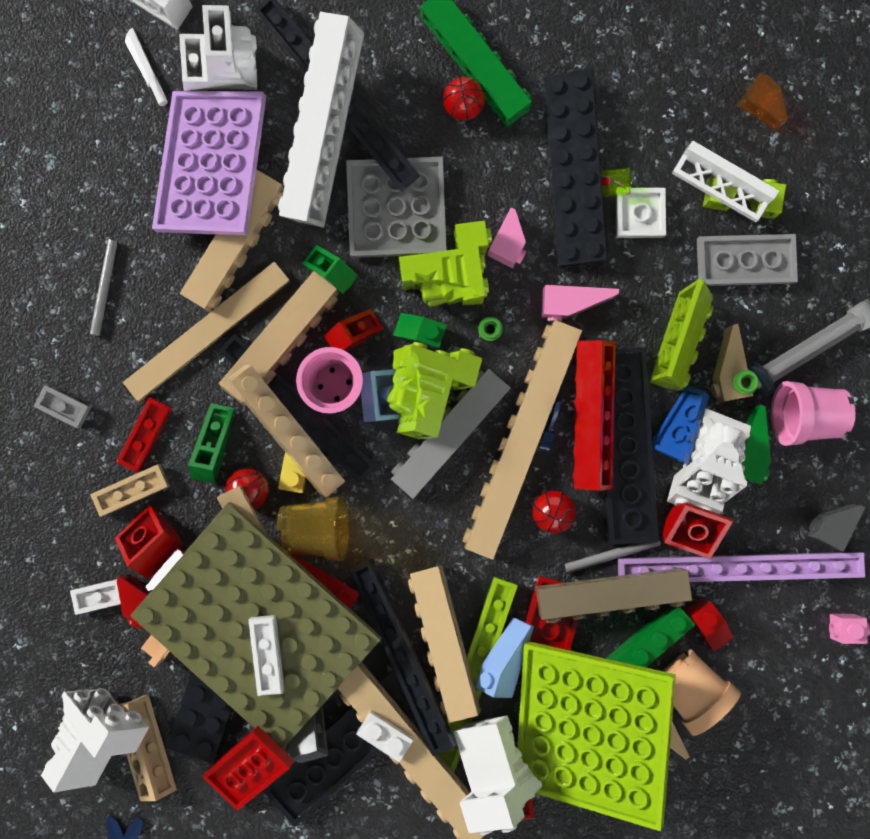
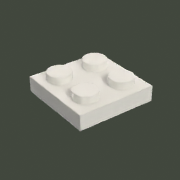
[615,188,666,238]

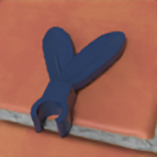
[539,397,561,452]
[106,816,144,839]

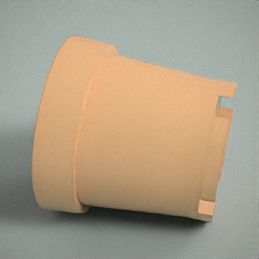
[663,649,741,736]

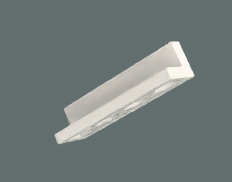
[672,141,779,222]

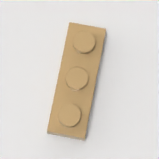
[90,464,170,517]

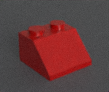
[662,502,733,559]
[115,505,184,579]

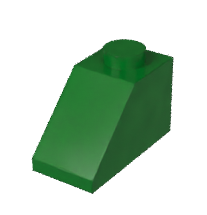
[302,245,358,294]
[393,313,447,350]

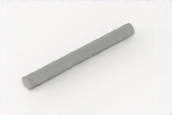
[90,240,118,336]
[564,540,661,573]

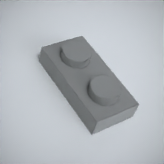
[33,385,91,429]

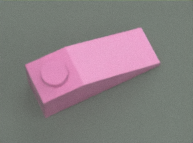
[541,285,619,322]

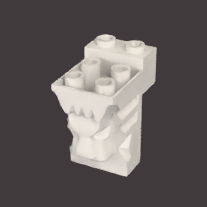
[179,5,257,91]
[667,409,751,514]
[41,688,149,793]
[454,715,543,835]

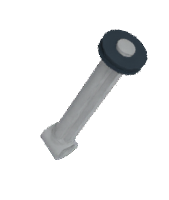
[747,299,870,397]

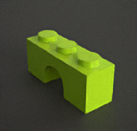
[703,175,786,219]

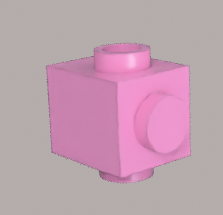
[829,614,870,644]

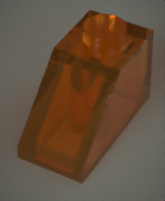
[737,73,788,131]

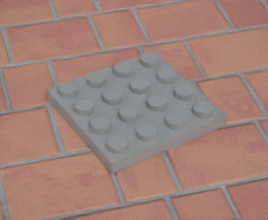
[346,157,447,258]

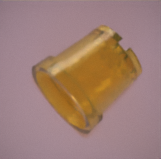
[277,496,350,561]

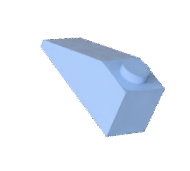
[476,618,534,698]

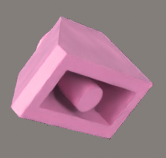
[487,208,527,268]

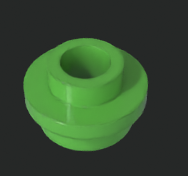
[478,317,502,341]
[733,370,759,395]

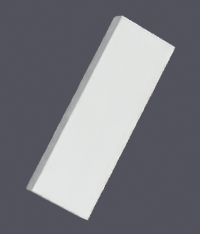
[248,615,285,696]

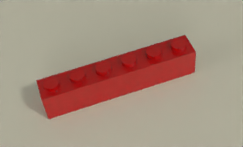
[573,340,616,491]

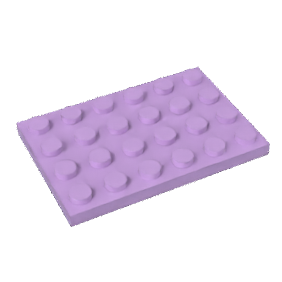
[152,91,266,235]

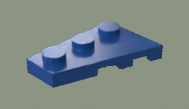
[652,385,709,465]

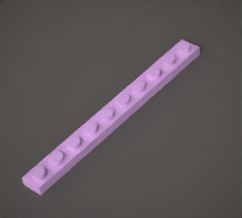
[618,552,865,582]

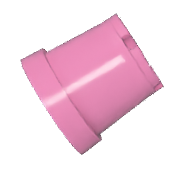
[296,347,363,413]
[771,381,855,446]

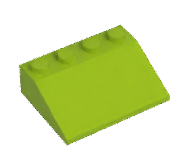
[649,279,714,391]

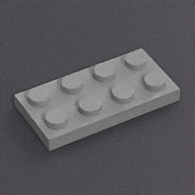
[697,234,798,286]

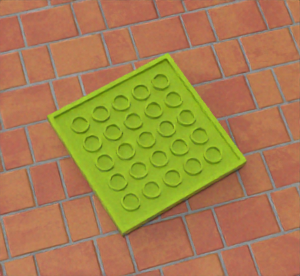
[517,641,676,831]

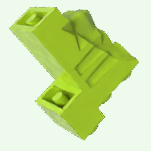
[399,221,492,308]
[387,342,482,439]

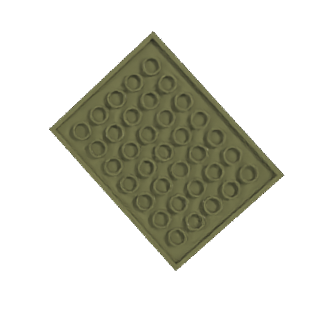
[130,502,382,749]

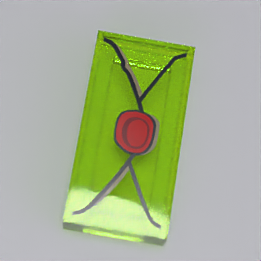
[601,168,632,197]

